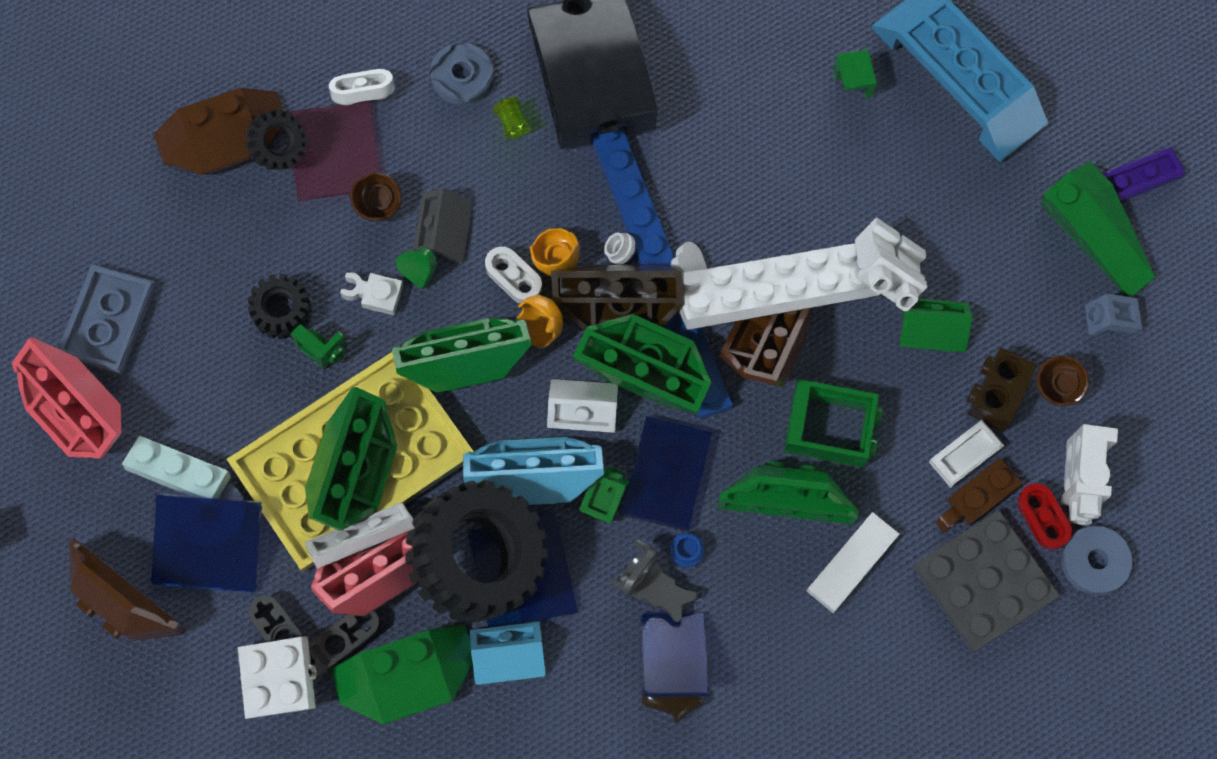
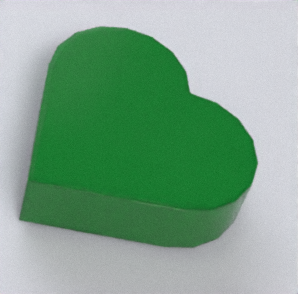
[396,248,437,289]

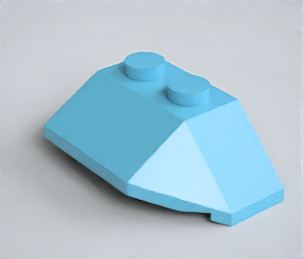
[463,437,604,505]

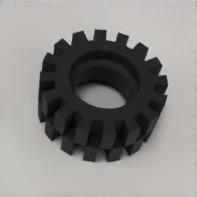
[245,110,309,170]
[248,274,312,339]

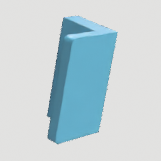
[470,622,546,685]

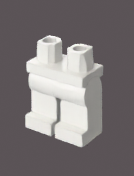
[855,217,927,312]
[1061,424,1118,526]

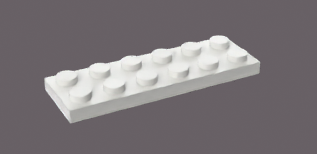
[679,243,880,330]

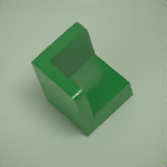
[833,49,877,98]

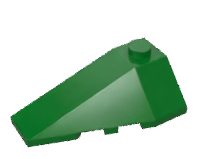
[1040,161,1155,297]

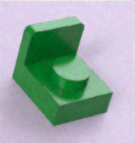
[291,324,347,370]
[579,466,630,524]

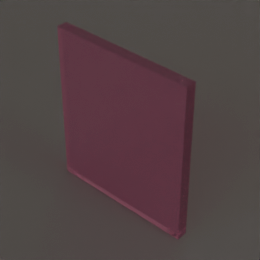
[290,100,380,202]

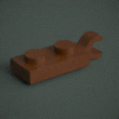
[935,458,1023,533]

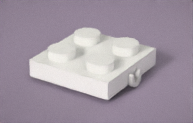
[238,637,317,719]

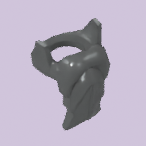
[607,539,697,623]

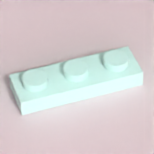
[122,436,231,506]

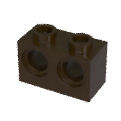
[966,347,1037,432]

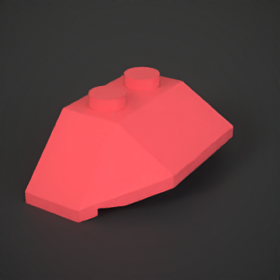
[12,337,122,458]
[311,519,418,616]

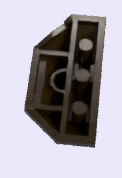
[551,265,685,330]

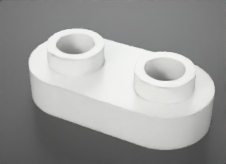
[329,69,395,106]
[485,247,542,303]

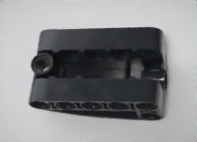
[527,0,657,150]

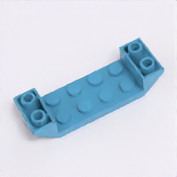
[871,0,1048,162]

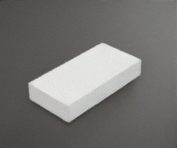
[929,420,1004,488]

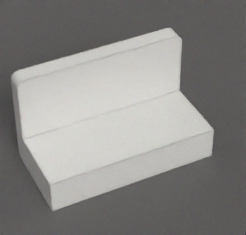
[547,379,618,433]

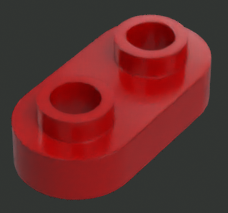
[1017,483,1072,550]

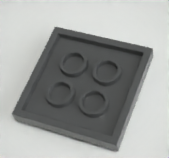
[912,510,1060,654]

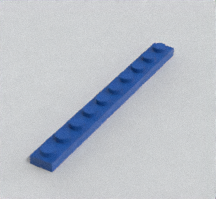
[590,127,733,420]

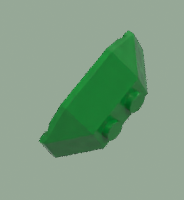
[573,314,711,414]
[392,318,532,393]
[305,387,398,531]
[717,462,859,525]
[330,625,473,725]

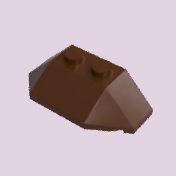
[153,88,284,176]
[720,307,814,388]
[69,538,186,642]

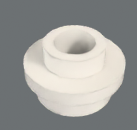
[604,233,635,265]

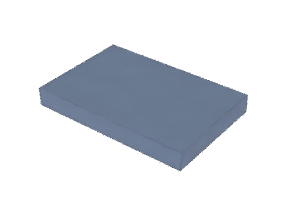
[58,264,156,376]

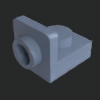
[1085,294,1142,336]

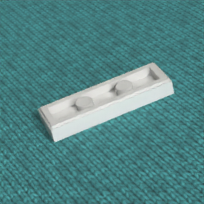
[305,503,415,569]
[807,512,899,613]

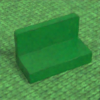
[899,298,972,352]

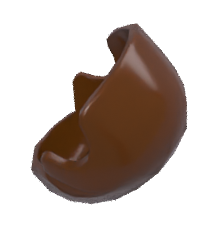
[349,172,402,222]
[1037,355,1089,407]

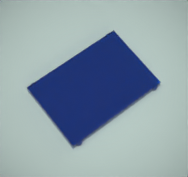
[641,614,710,697]

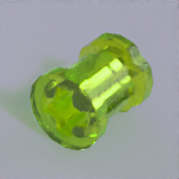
[492,97,531,140]

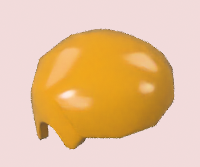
[530,228,580,276]
[516,294,564,349]

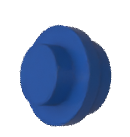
[669,533,704,568]

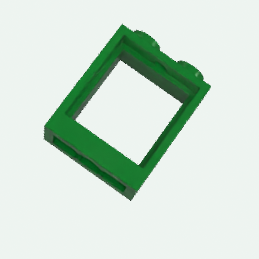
[783,379,883,468]

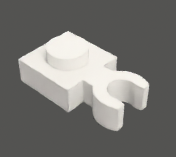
[340,273,403,315]

